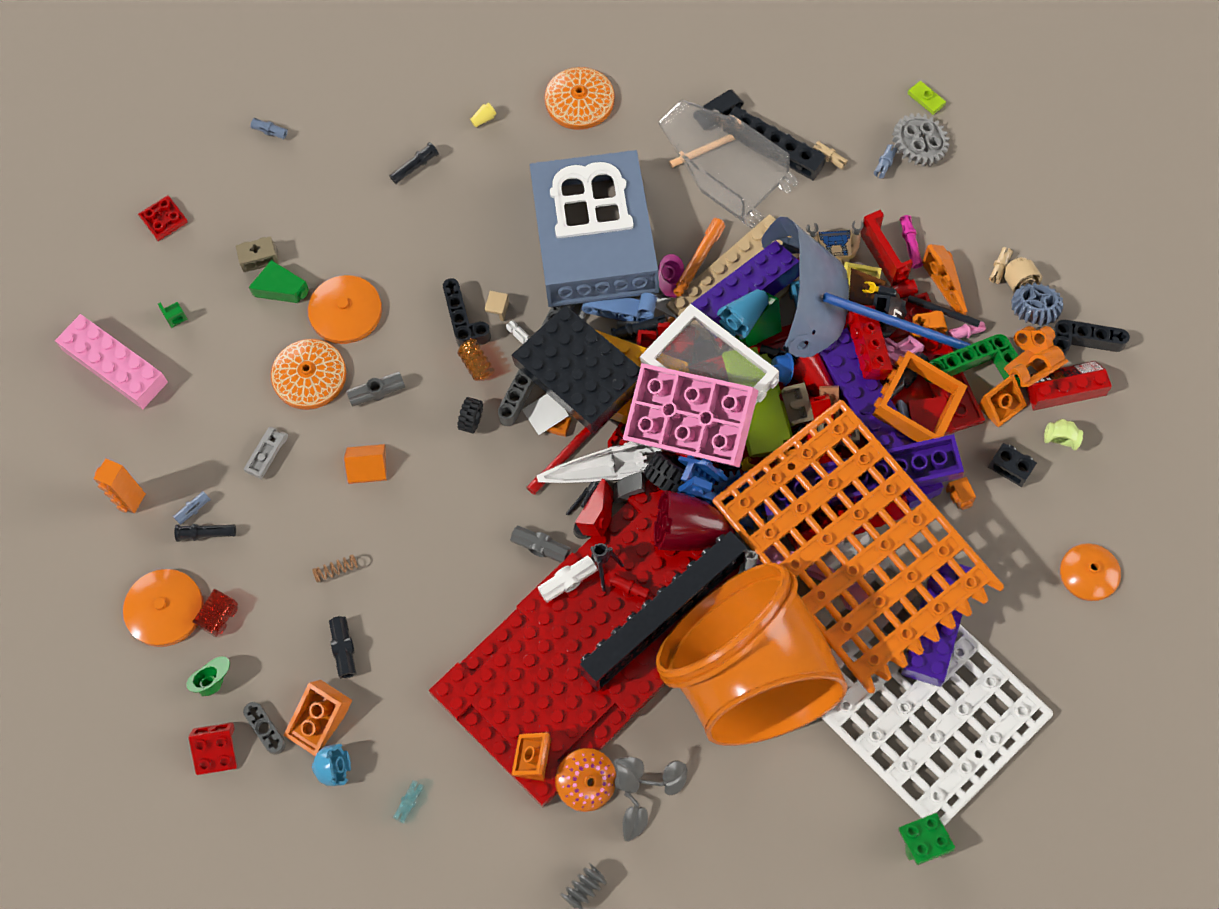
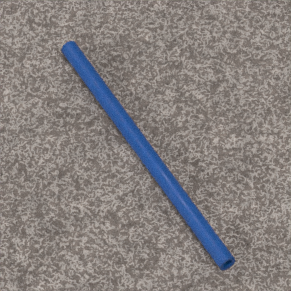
[822,292,971,349]

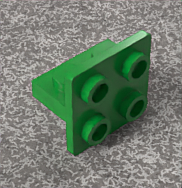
[899,813,955,865]

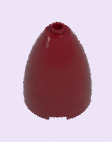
[654,490,736,551]

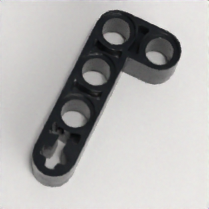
[443,278,491,349]
[1053,320,1130,356]

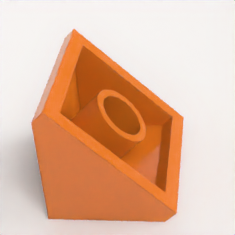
[979,376,1027,427]
[344,444,387,484]
[512,733,551,781]

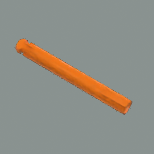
[673,217,726,296]

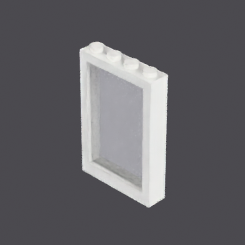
[640,304,779,404]

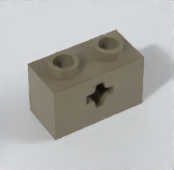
[235,236,279,272]

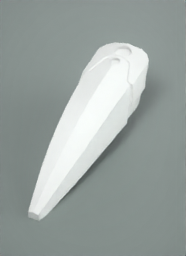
[537,442,662,483]

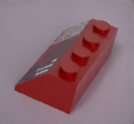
[1025,361,1112,411]

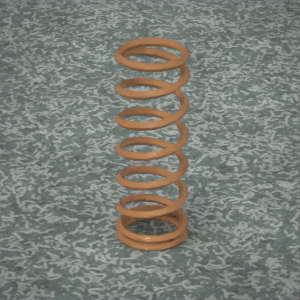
[312,554,358,583]

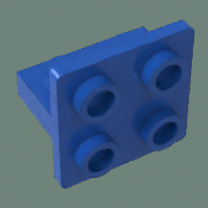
[678,455,729,491]

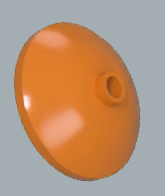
[1060,543,1121,601]

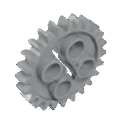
[892,113,950,167]

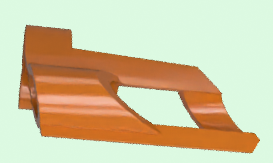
[1004,326,1068,387]

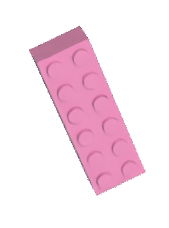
[55,314,168,409]

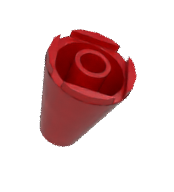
[792,353,835,396]

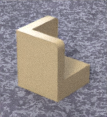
[485,291,509,321]

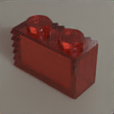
[193,589,238,637]

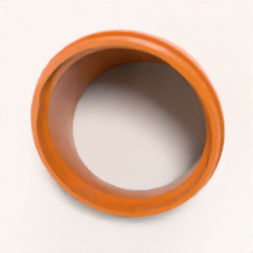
[656,563,847,746]

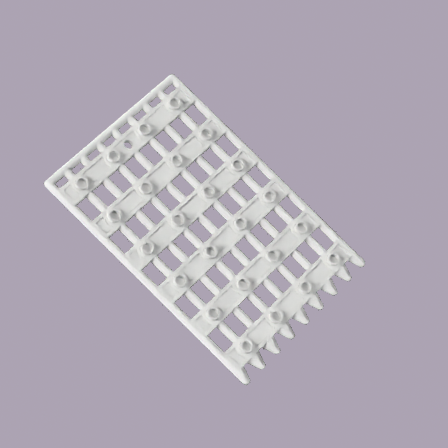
[815,540,1053,826]

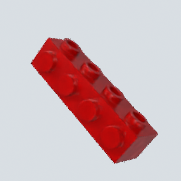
[846,305,893,380]

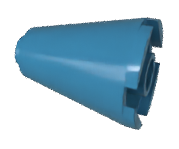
[717,289,769,339]

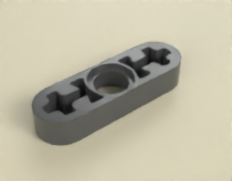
[243,702,285,755]

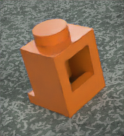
[945,476,976,510]

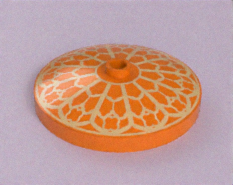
[545,67,614,130]
[271,339,347,410]

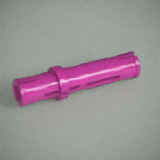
[899,215,923,269]

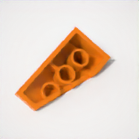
[922,244,967,315]

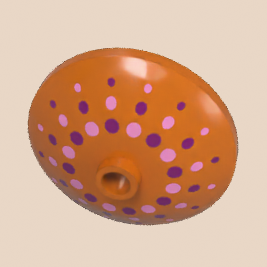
[555,748,616,812]

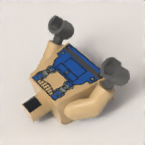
[806,221,863,265]

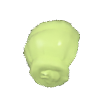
[1044,419,1083,451]

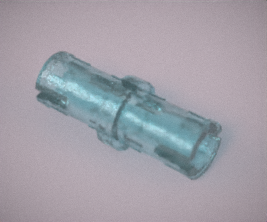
[392,780,424,824]

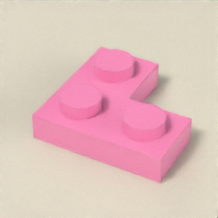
[884,336,924,367]

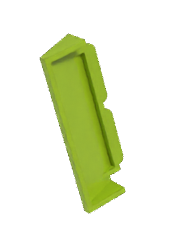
[722,347,793,457]

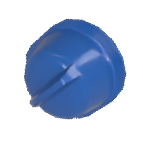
[771,353,794,387]

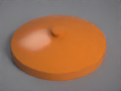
[308,275,382,344]
[123,569,204,647]

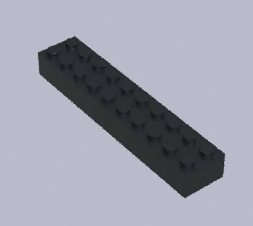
[580,531,747,692]

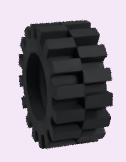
[457,397,483,434]

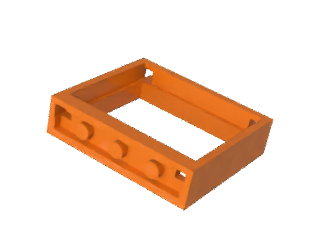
[872,351,967,442]

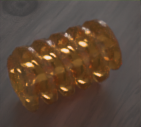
[457,339,495,381]

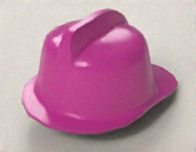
[658,254,684,298]

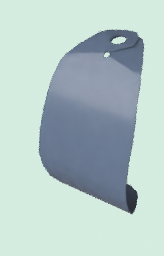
[761,216,849,358]

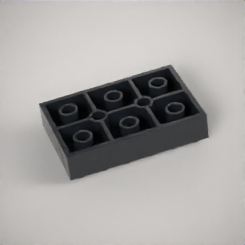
[511,305,640,434]

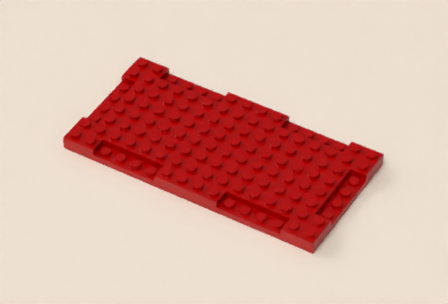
[428,479,740,808]

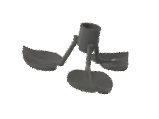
[614,757,687,842]

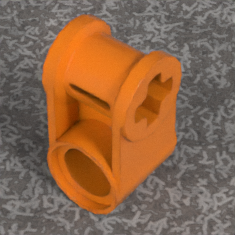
[910,311,948,337]

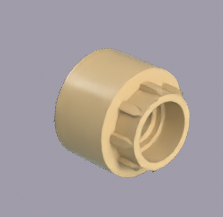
[1004,257,1042,293]

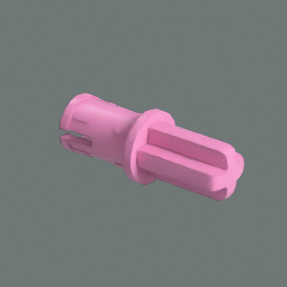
[948,322,986,339]

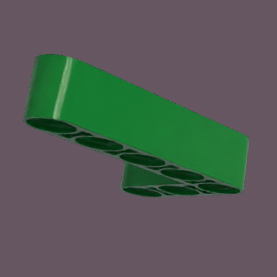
[924,334,1021,387]

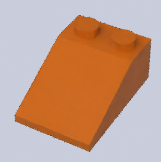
[283,680,353,756]

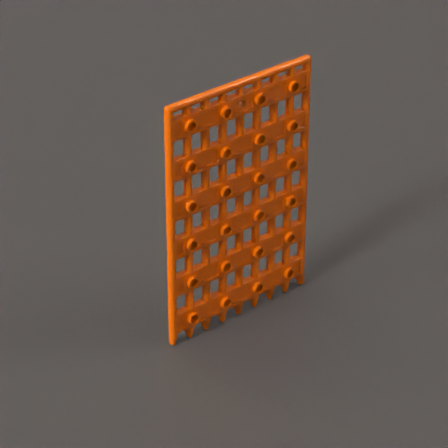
[713,400,1004,694]

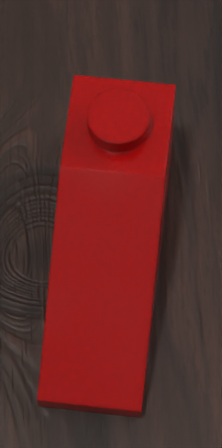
[575,479,613,537]

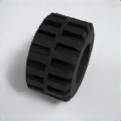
[644,451,686,492]

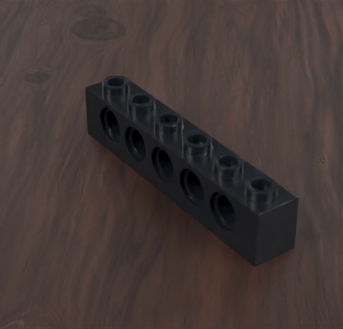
[723,106,826,181]

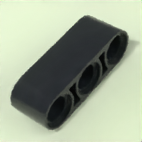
[692,89,744,130]

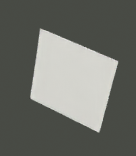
[522,394,569,435]

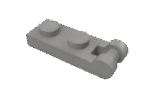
[243,426,288,480]

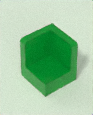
[158,302,188,328]

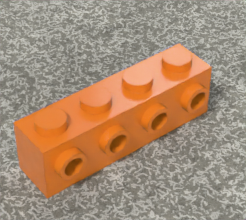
[93,458,146,513]

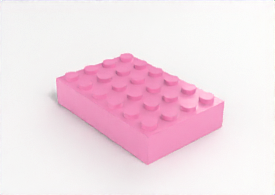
[623,363,758,468]

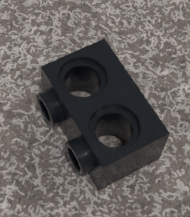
[988,443,1037,487]

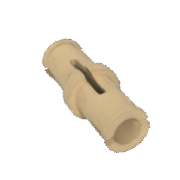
[813,141,848,170]
[989,247,1013,284]

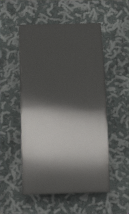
[613,471,645,504]

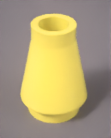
[470,103,496,127]

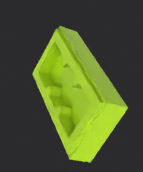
[907,80,946,115]

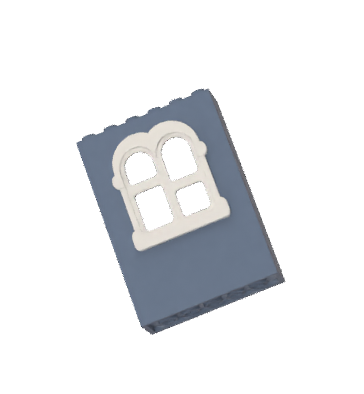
[529,150,659,307]

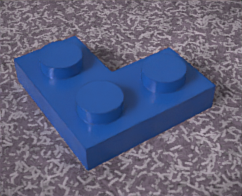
[677,476,718,506]

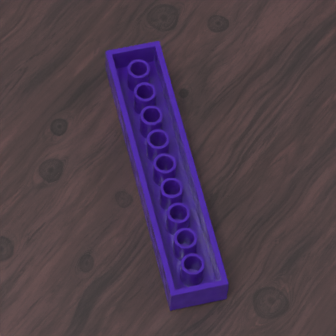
[819,328,944,508]
[758,434,964,521]

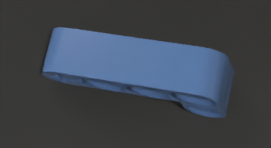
[582,293,657,322]

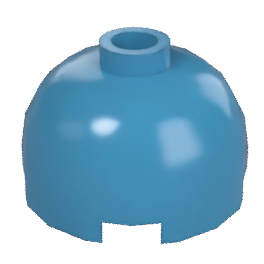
[312,744,351,786]

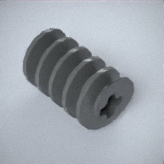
[560,862,607,909]

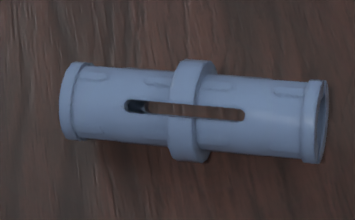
[250,118,288,140]
[874,144,898,178]
[173,491,211,525]

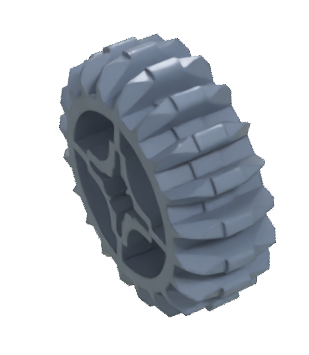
[1011,282,1063,327]

